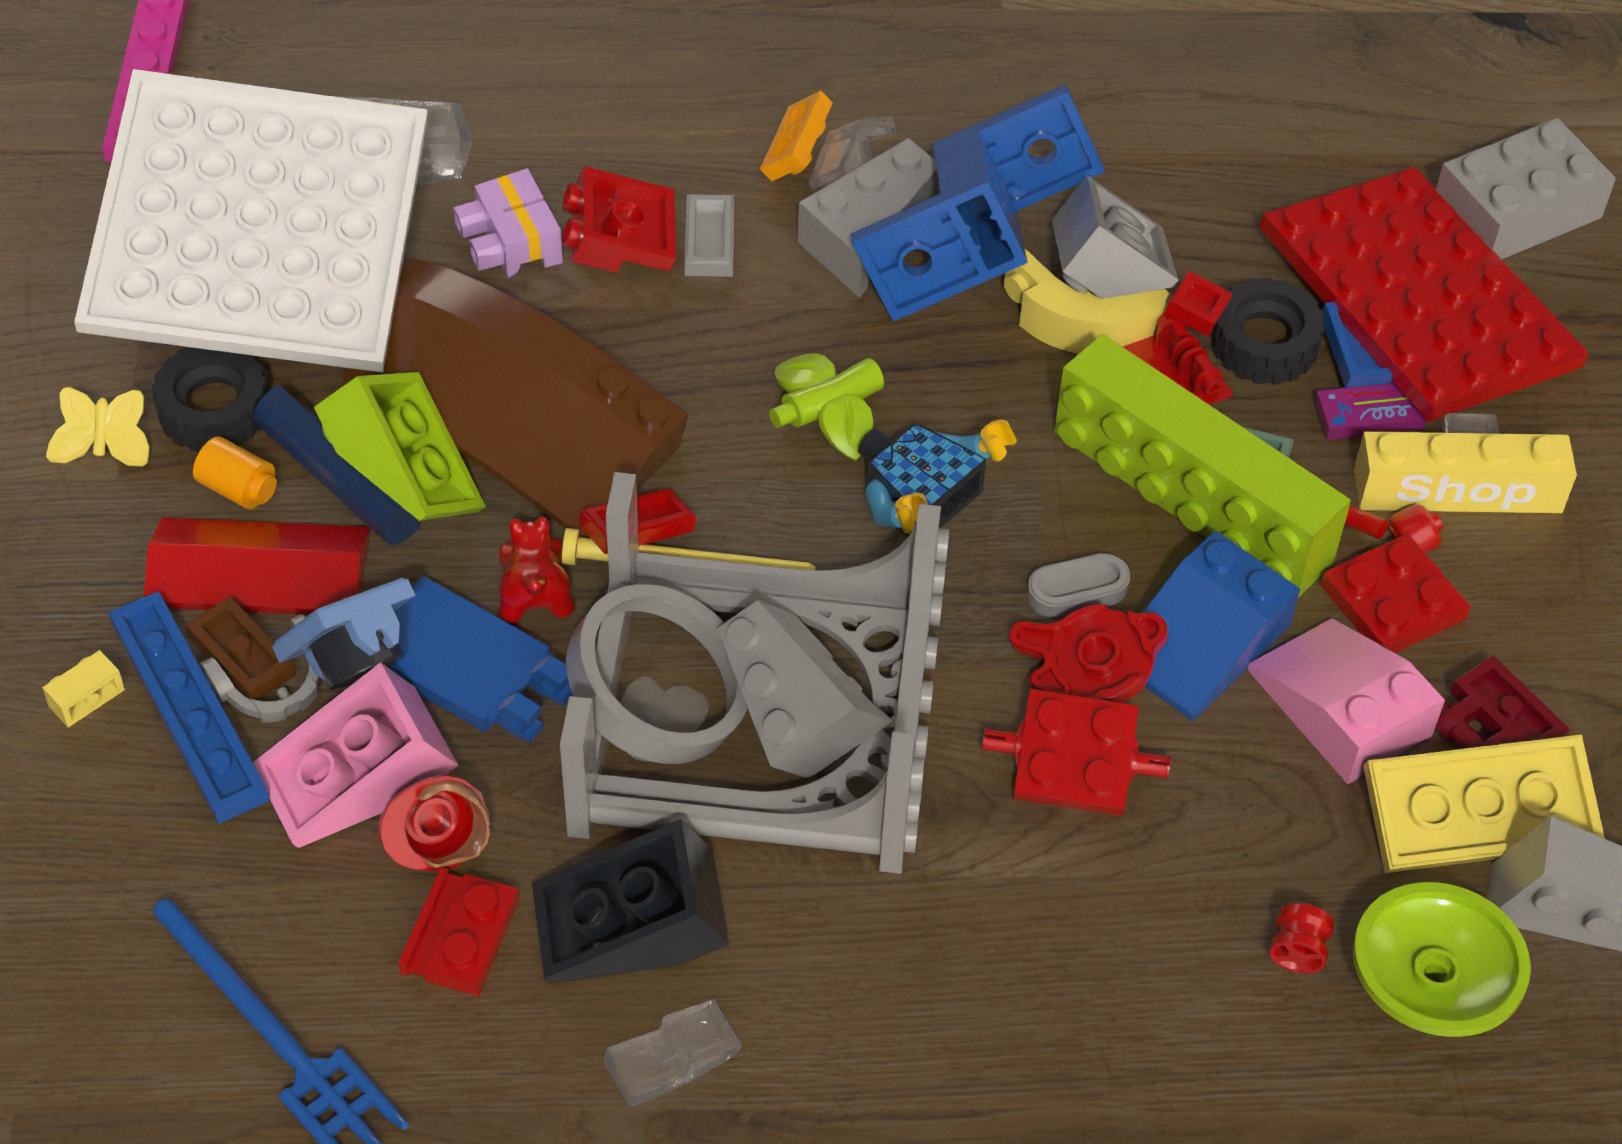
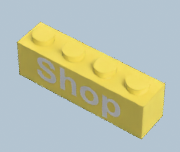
[1353,432,1577,513]

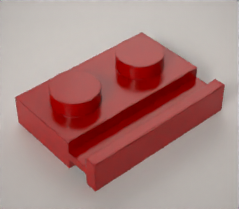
[398,867,519,996]

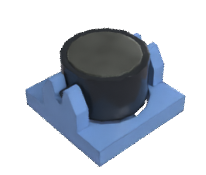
[272,578,416,690]

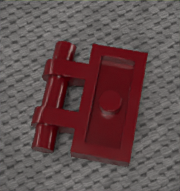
[1435,655,1570,749]

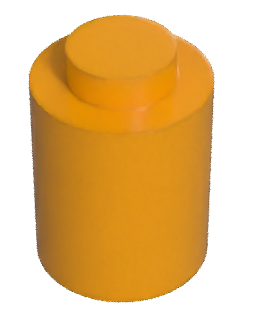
[193,436,277,510]

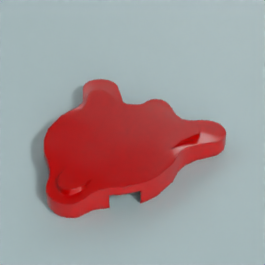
[1009,604,1169,703]

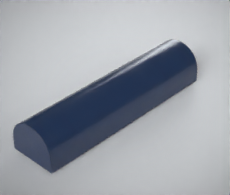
[254,385,421,545]

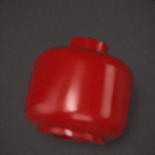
[1387,504,1444,552]

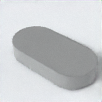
[1027,553,1130,618]

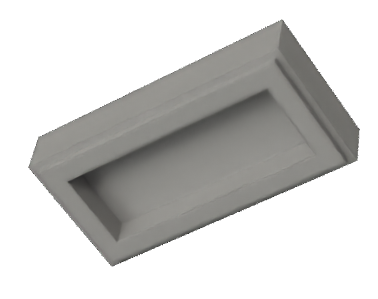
[685,194,734,277]

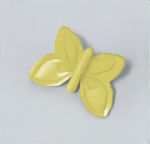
[46,387,150,467]

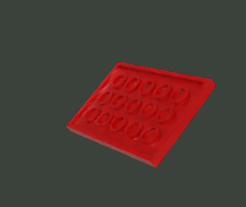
[1259,167,1589,422]

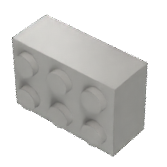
[1436,118,1616,259]

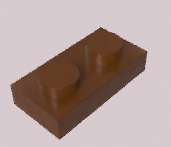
[185,597,296,700]

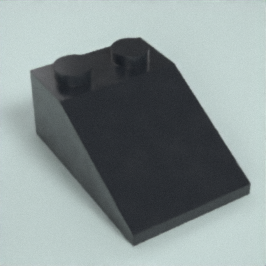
[532,819,729,984]

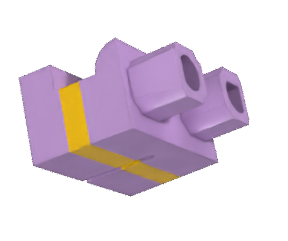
[453,168,563,278]

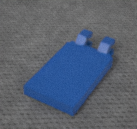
[388,576,573,743]

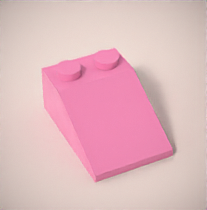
[1247,618,1445,784]
[253,662,458,848]

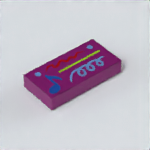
[1314,383,1427,440]

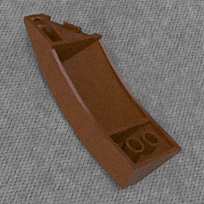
[343,256,689,538]

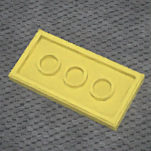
[1363,735,1605,873]

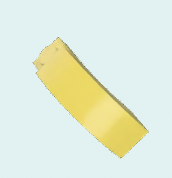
[1004,249,1173,354]

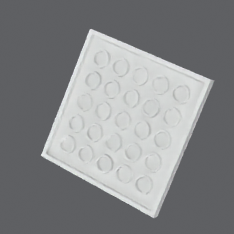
[74,69,428,372]

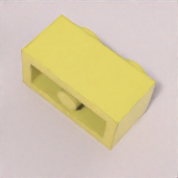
[42,650,125,727]

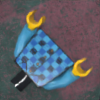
[858,420,1017,538]

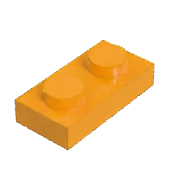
[760,90,833,181]

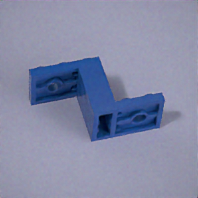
[851,84,1105,322]

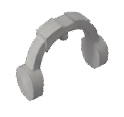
[200,614,320,723]

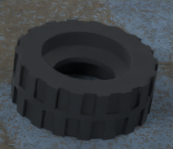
[1211,278,1325,385]
[152,347,268,452]

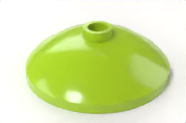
[1353,882,1531,1037]

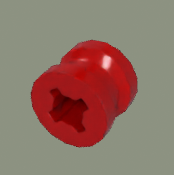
[1269,903,1335,974]

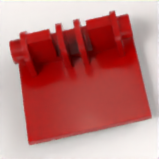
[1123,314,1233,405]

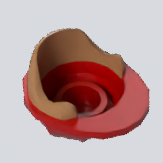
[378,774,490,871]

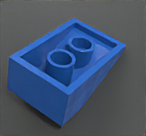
[1143,530,1300,722]

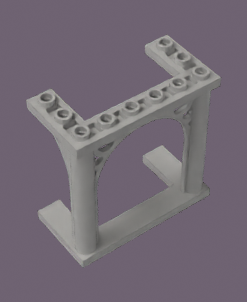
[560,472,950,874]

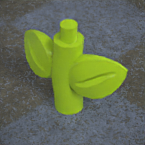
[769,353,884,462]

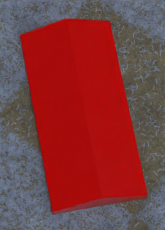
[144,517,371,615]

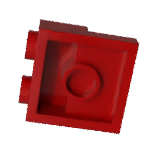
[562,166,676,273]

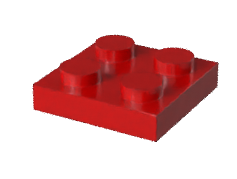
[1320,533,1471,653]

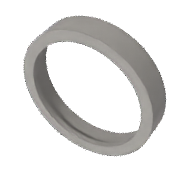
[566,584,748,764]

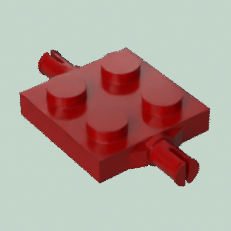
[982,689,1171,816]

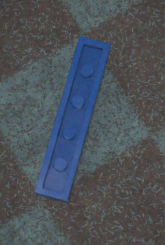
[108,591,270,824]

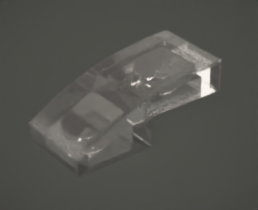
[603,999,742,1108]

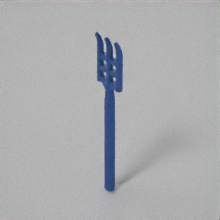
[153,898,409,1144]

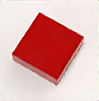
[1164,271,1233,337]

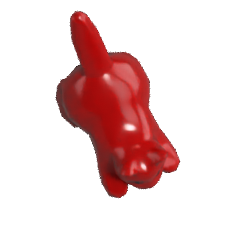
[497,516,576,624]

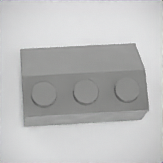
[1052,175,1179,299]

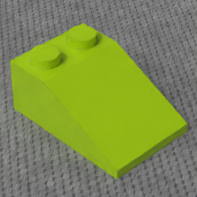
[314,372,486,521]

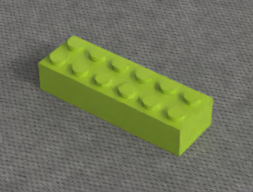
[1054,334,1351,598]

